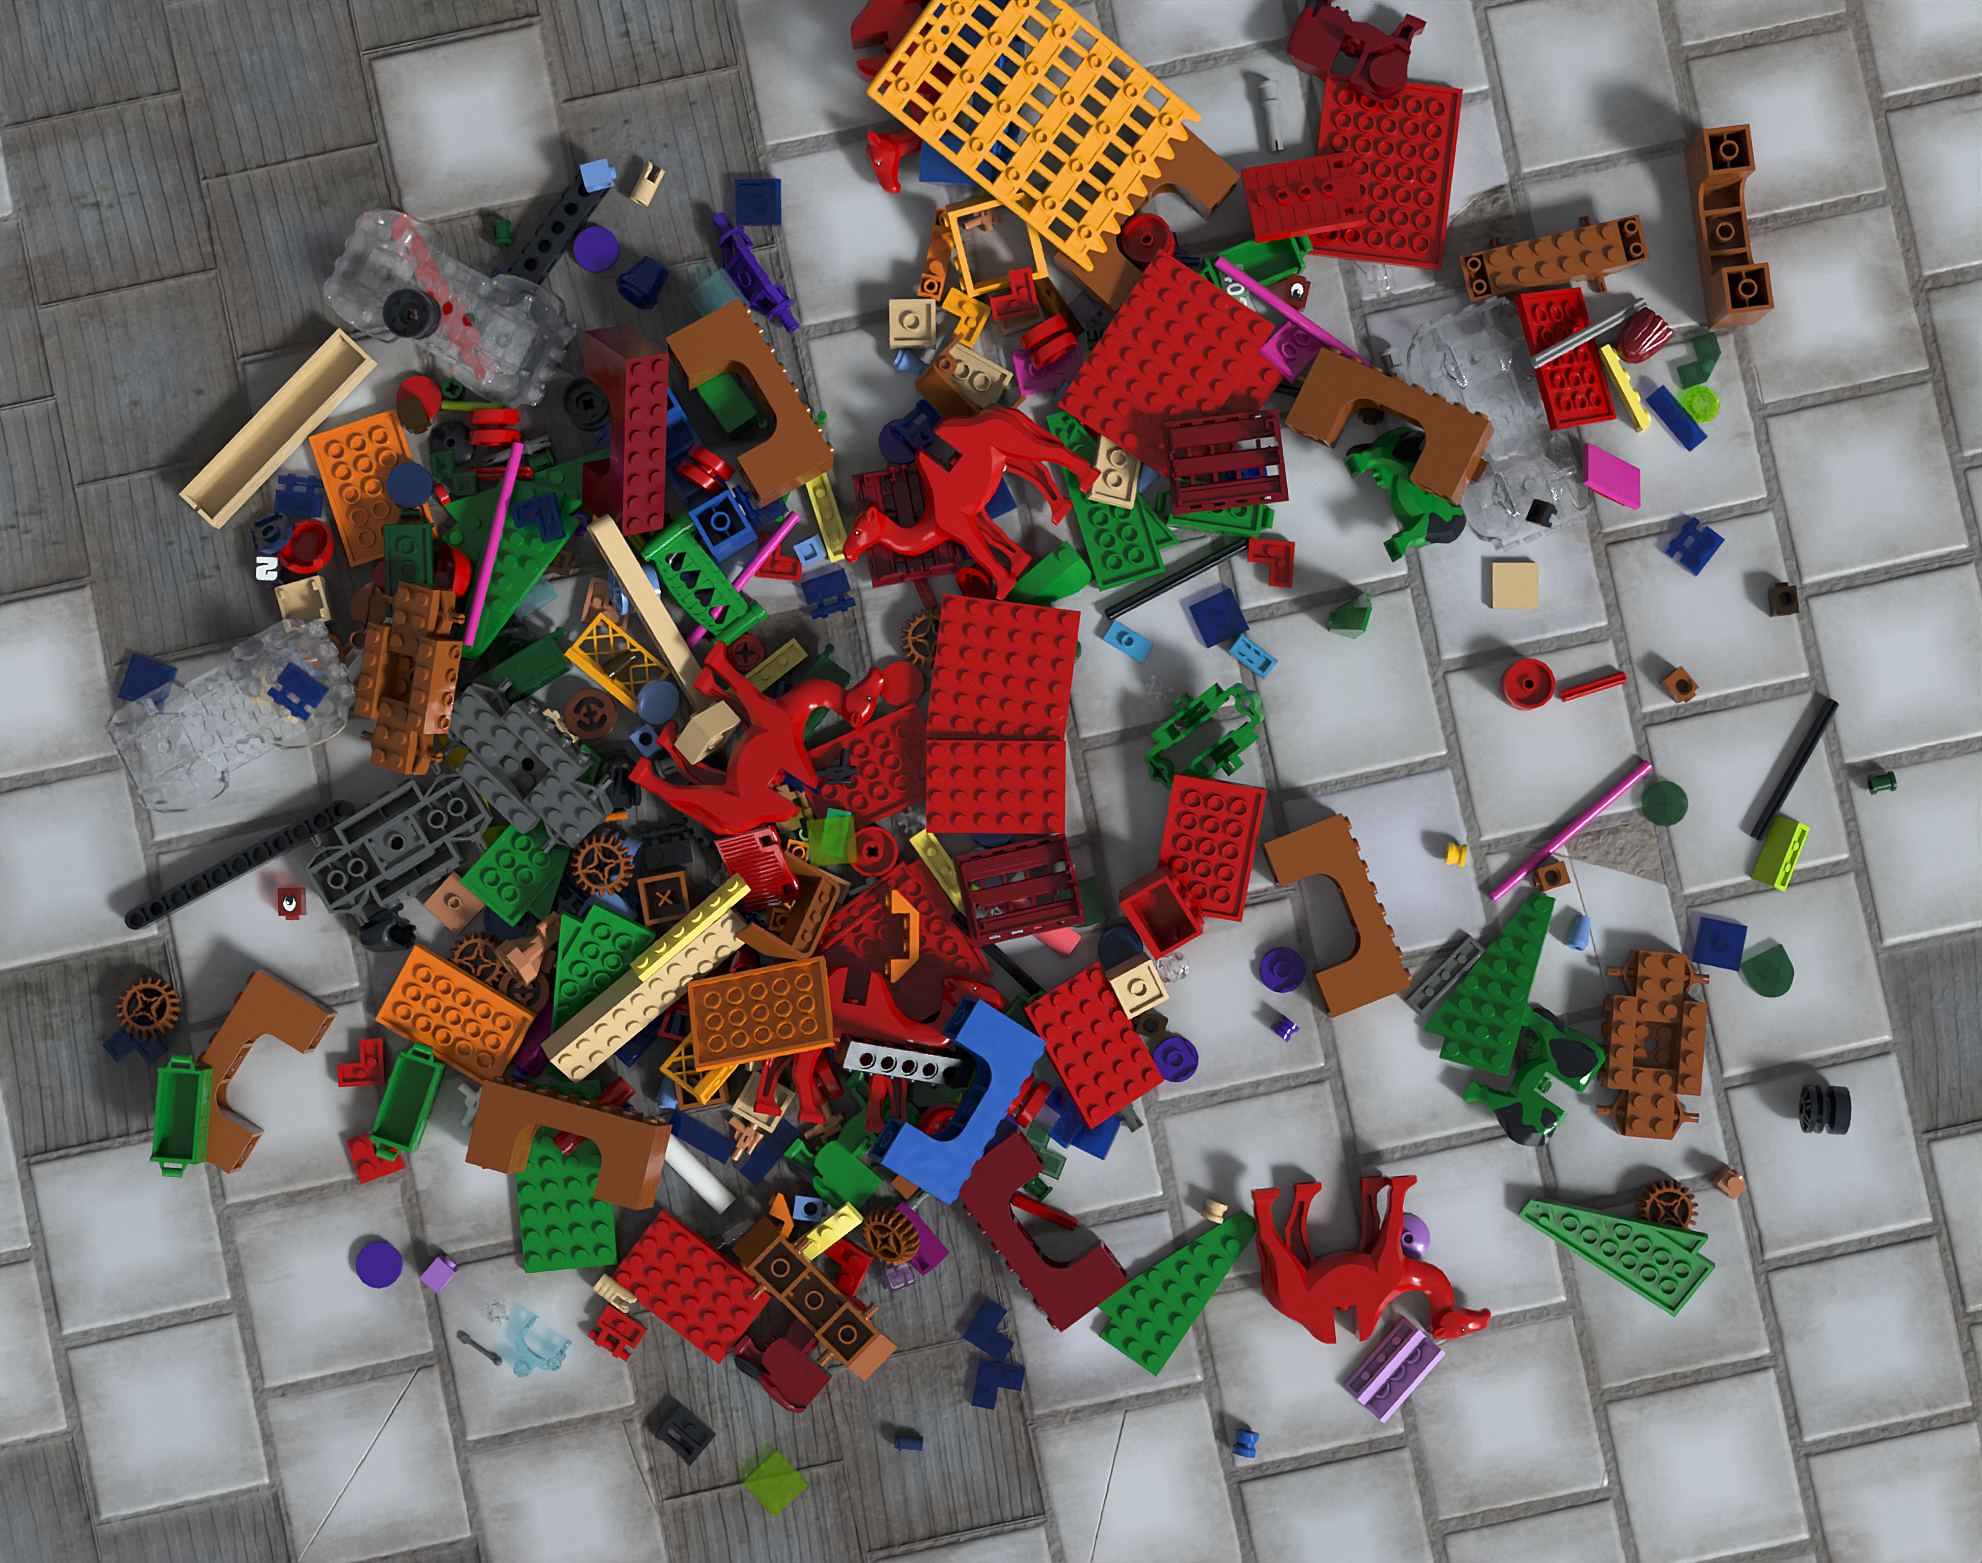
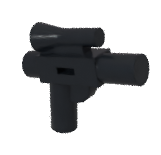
[815,748,857,785]

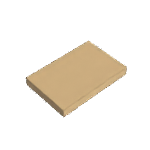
[949,343,1013,410]
[1087,433,1141,510]

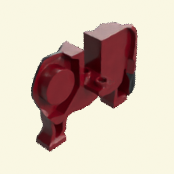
[1285,0,1427,103]
[731,1293,872,1413]

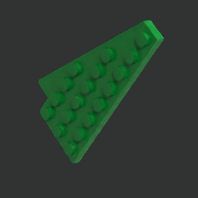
[1046,411,1179,592]
[442,448,610,574]
[457,477,581,661]
[459,744,601,928]
[1424,893,1556,1077]
[547,901,657,1083]
[1518,1196,1715,1317]
[1097,1209,1256,1377]

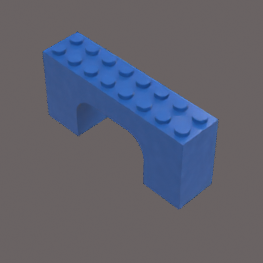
[919,0,1027,188]
[665,385,758,563]
[867,994,1047,1205]

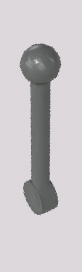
[461,1334,502,1366]

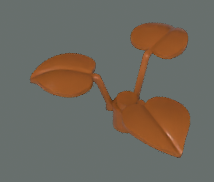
[302,582,387,672]

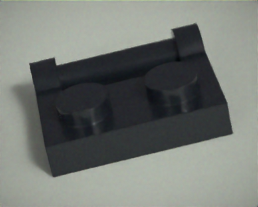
[654,1404,716,1467]

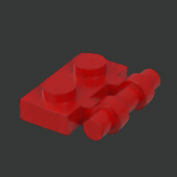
[587,1303,648,1362]

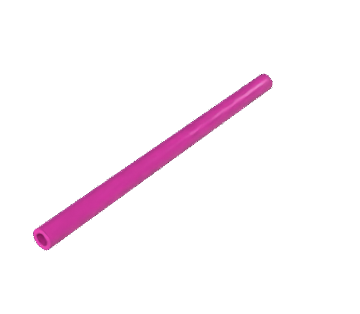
[1214,256,1386,375]
[462,442,524,646]
[660,510,801,676]
[1488,760,1653,902]

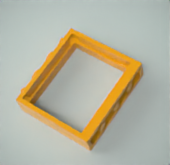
[943,188,1048,298]

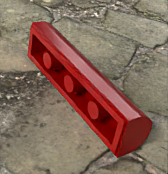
[552,1075,636,1156]

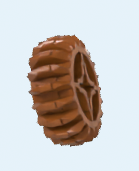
[900,608,941,670]
[571,833,635,897]
[447,931,506,989]
[116,977,181,1040]
[1635,1179,1699,1230]
[861,1205,921,1266]

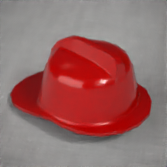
[955,562,996,600]

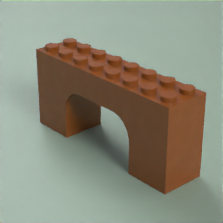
[1054,122,1241,319]
[1684,124,1774,330]
[665,298,835,509]
[1285,347,1495,506]
[1260,813,1412,1018]
[196,969,338,1174]
[465,1075,672,1210]

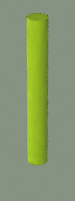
[441,400,502,411]

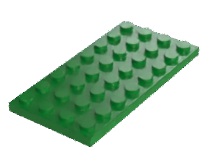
[516,1079,619,1274]

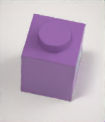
[419,1255,459,1294]

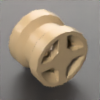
[1200,1198,1228,1224]

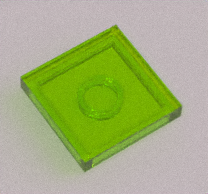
[807,816,858,867]
[743,1450,809,1517]

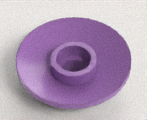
[1400,1214,1430,1259]

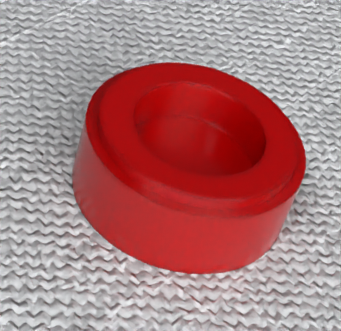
[433,482,451,506]

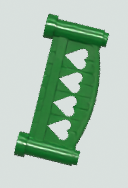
[639,510,769,646]

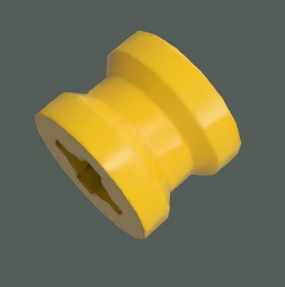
[1444,842,1467,867]

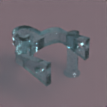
[514,1314,572,1377]

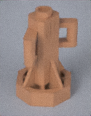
[495,911,562,987]

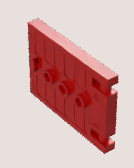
[1241,151,1367,244]

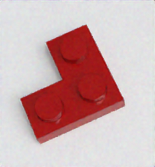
[989,266,1039,321]
[755,531,802,582]
[1247,538,1295,589]
[337,1038,387,1087]
[346,1132,406,1184]
[824,1236,874,1297]

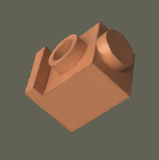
[1711,1165,1747,1200]

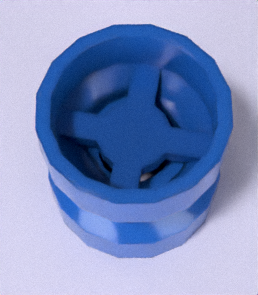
[1232,1429,1260,1458]

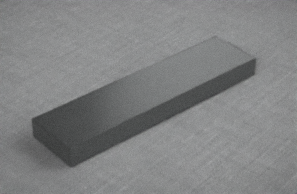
[1404,934,1486,1016]

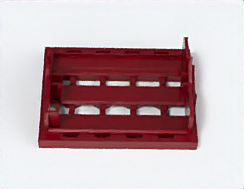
[1162,408,1289,516]
[851,459,963,589]
[952,834,1086,948]

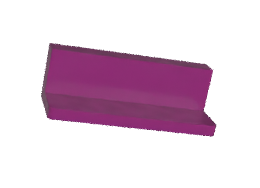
[512,1002,554,1078]
[895,1200,949,1276]

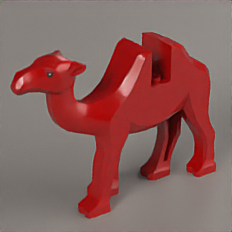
[850,0,973,194]
[842,407,1101,601]
[628,639,884,835]
[753,965,1003,1133]
[1250,1175,1491,1344]

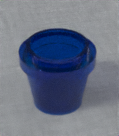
[616,256,668,310]

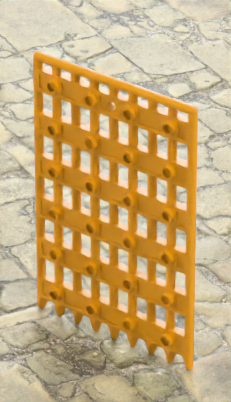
[866,0,1201,272]

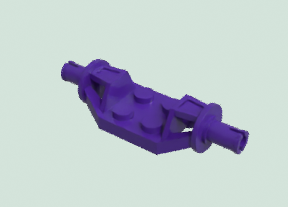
[711,212,800,334]

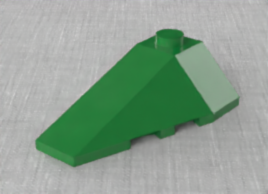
[997,540,1095,606]
[1326,592,1372,639]

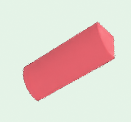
[991,898,1081,959]

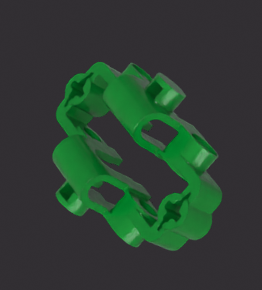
[1144,683,1265,790]

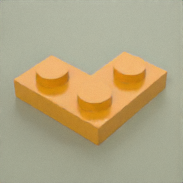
[941,287,992,350]

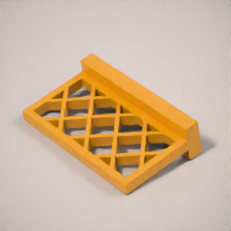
[564,612,671,714]
[659,1031,739,1105]

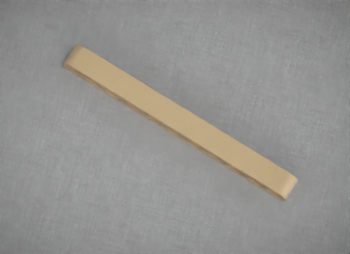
[587,514,717,714]

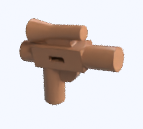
[963,188,1001,232]
[804,1099,845,1141]
[729,1115,764,1162]

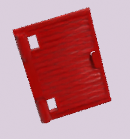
[714,825,802,913]

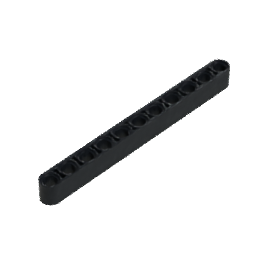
[125,800,355,930]

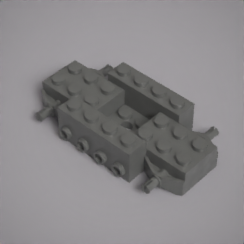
[441,677,614,853]
[304,762,493,926]

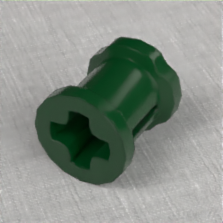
[491,219,513,247]
[442,378,466,401]
[528,448,557,473]
[1867,771,1897,795]
[1022,1174,1053,1203]

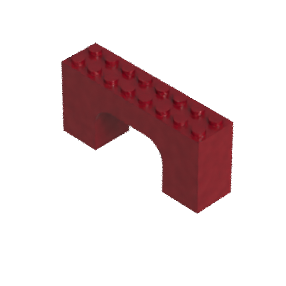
[582,325,669,536]
[958,1127,1129,1333]

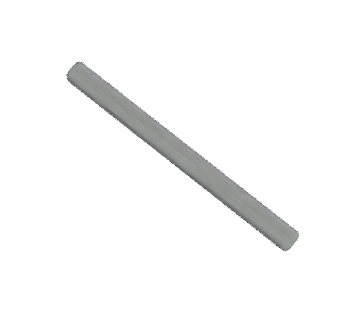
[1530,298,1647,369]

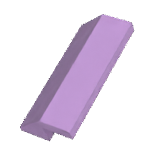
[1343,1317,1445,1423]

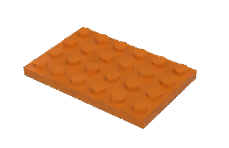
[308,408,440,568]
[375,943,537,1085]
[687,956,835,1072]

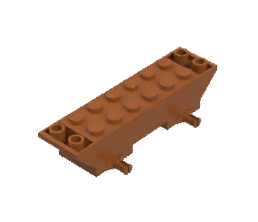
[1459,214,1650,314]
[732,1216,898,1381]

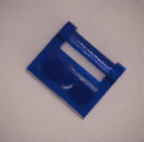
[889,399,942,454]

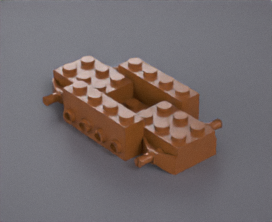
[354,581,465,775]
[1595,950,1710,1140]

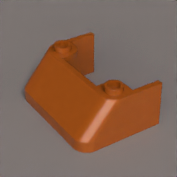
[915,332,1027,418]
[735,850,840,960]

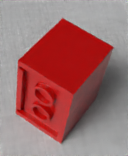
[1119,863,1205,961]

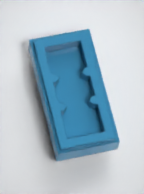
[1103,620,1154,664]
[1227,633,1278,680]

